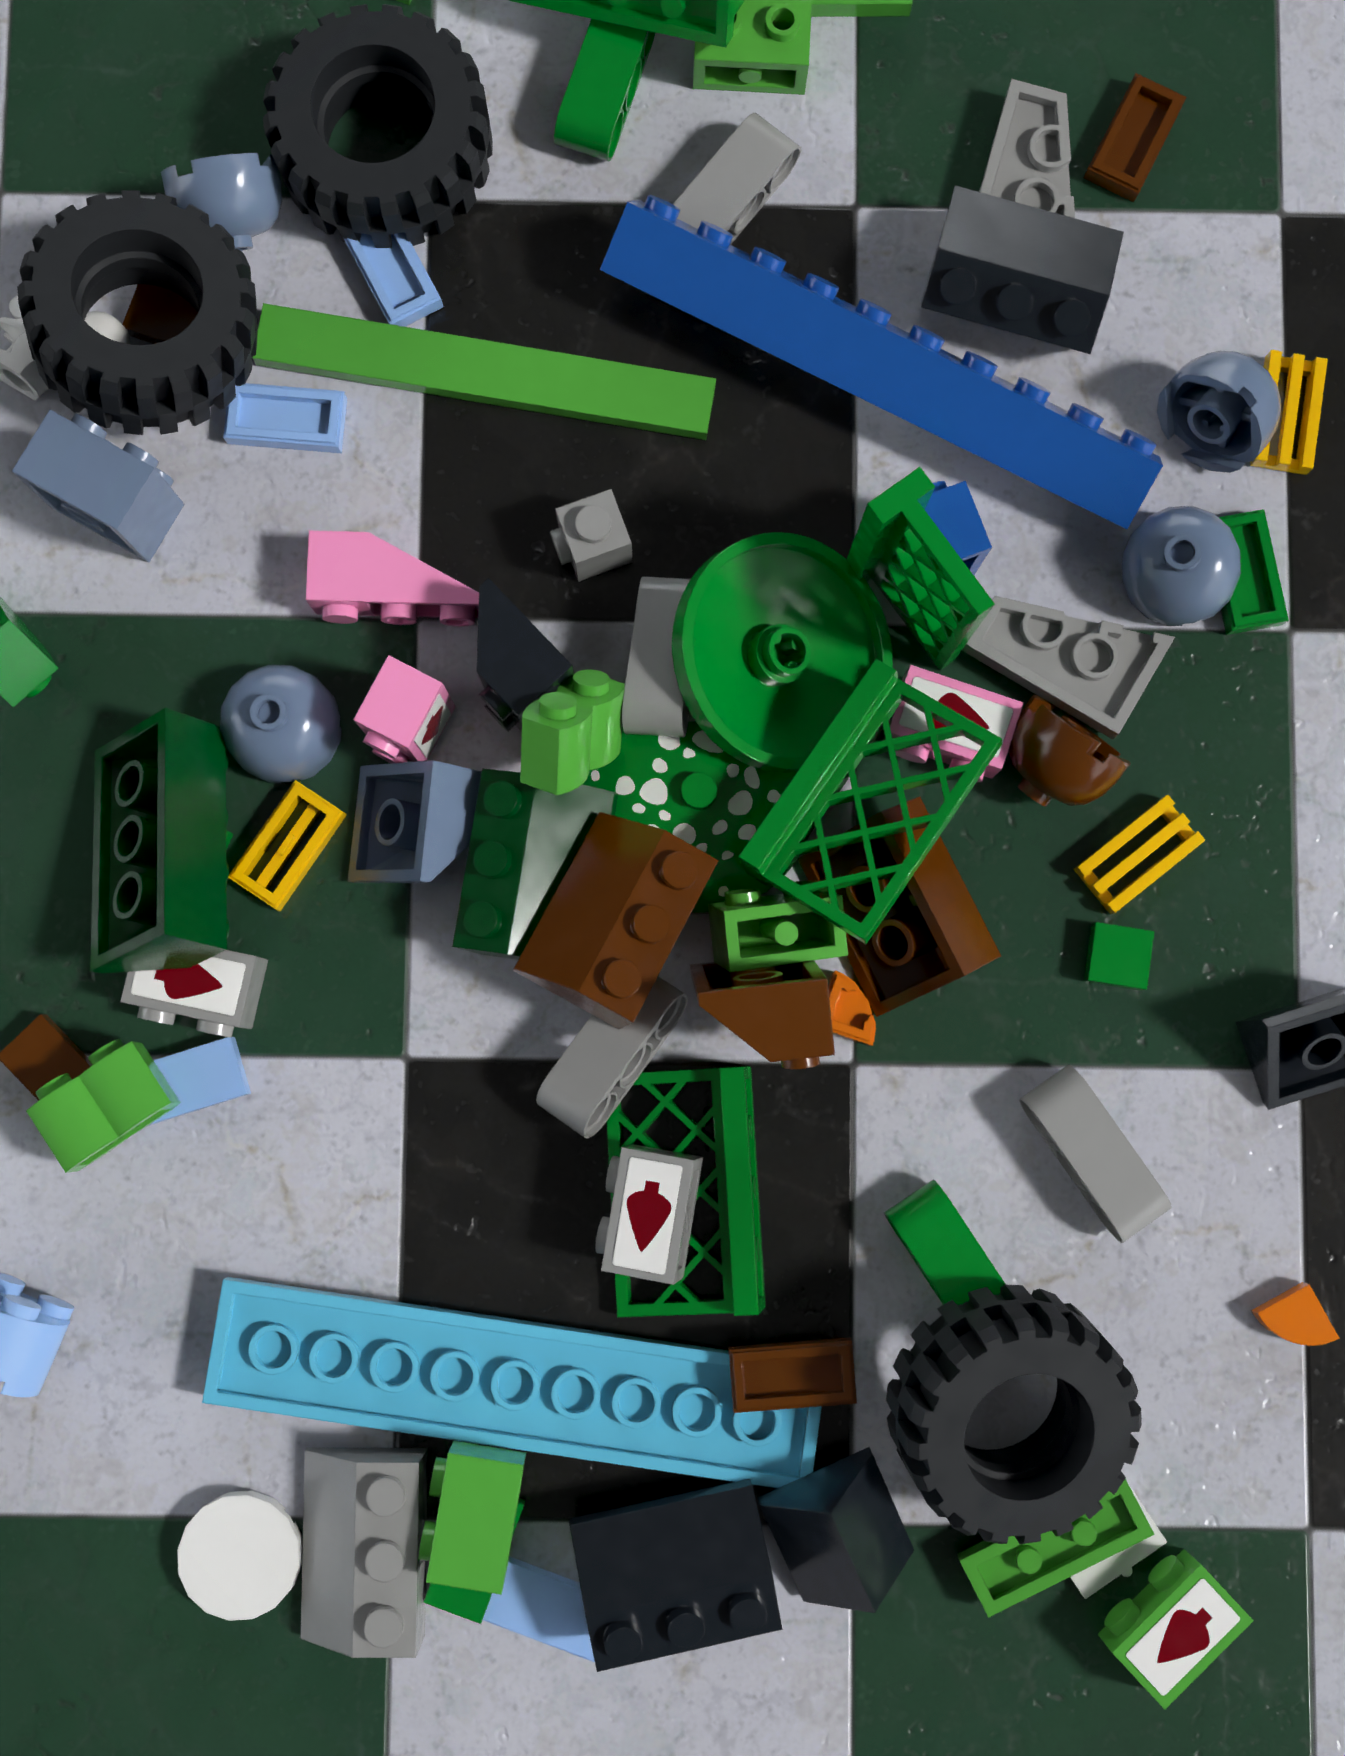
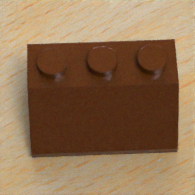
[798,796,1001,1017]
[513,812,719,1029]
[690,960,835,1069]

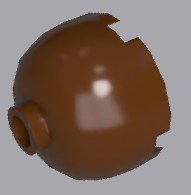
[1008,695,1131,807]

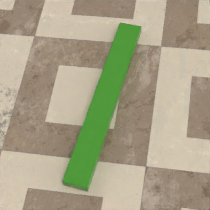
[252,303,716,440]

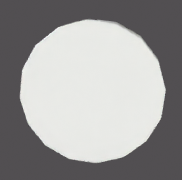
[177,1490,303,1621]

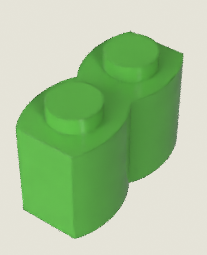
[520,669,625,795]
[26,1039,181,1173]

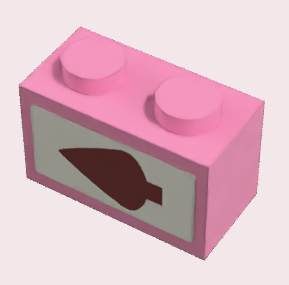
[353,655,456,763]
[882,665,1024,782]

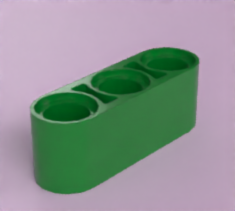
[554,19,656,162]
[884,1179,1005,1306]

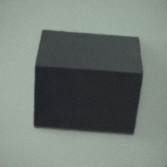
[1236,988,1345,1110]
[757,1447,914,1613]

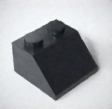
[476,578,574,732]

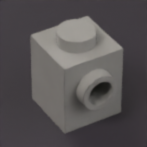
[550,489,633,582]

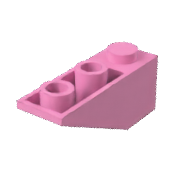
[306,530,479,627]

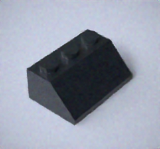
[921,185,1124,354]
[569,1479,783,1672]

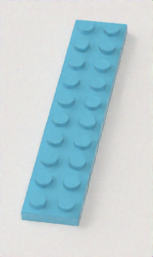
[202,1277,822,1488]

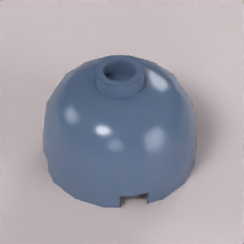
[161,153,282,251]
[1157,351,1281,473]
[1122,506,1241,626]
[220,665,342,784]

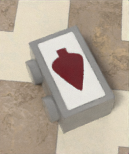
[121,950,268,1038]
[595,1144,703,1285]

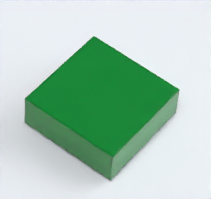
[1084,922,1155,991]

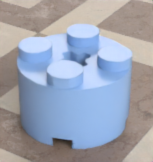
[0,1273,74,1397]

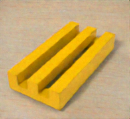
[1250,350,1328,475]
[228,780,347,911]
[1073,795,1205,915]

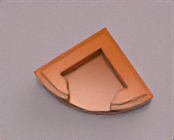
[828,970,876,1046]
[1251,1282,1340,1346]

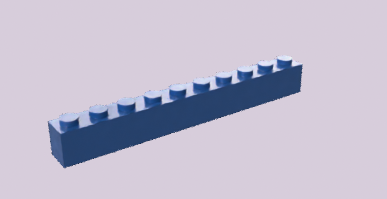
[600,195,1163,529]

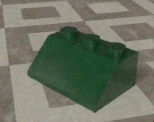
[452,768,618,960]

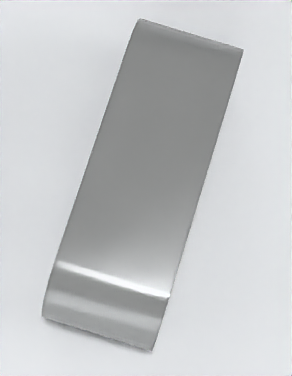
[673,113,801,245]
[622,577,691,737]
[536,976,688,1138]
[1019,1065,1172,1243]

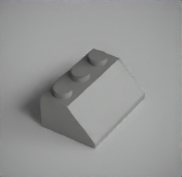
[301,1448,428,1658]

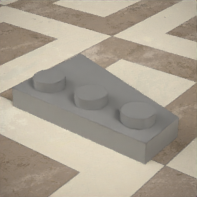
[979,79,1075,218]
[962,596,1175,740]

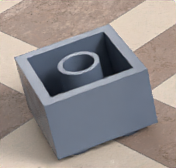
[12,410,185,562]

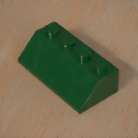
[90,707,229,974]

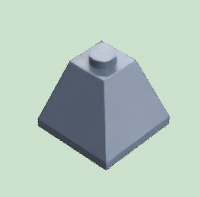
[348,760,482,883]

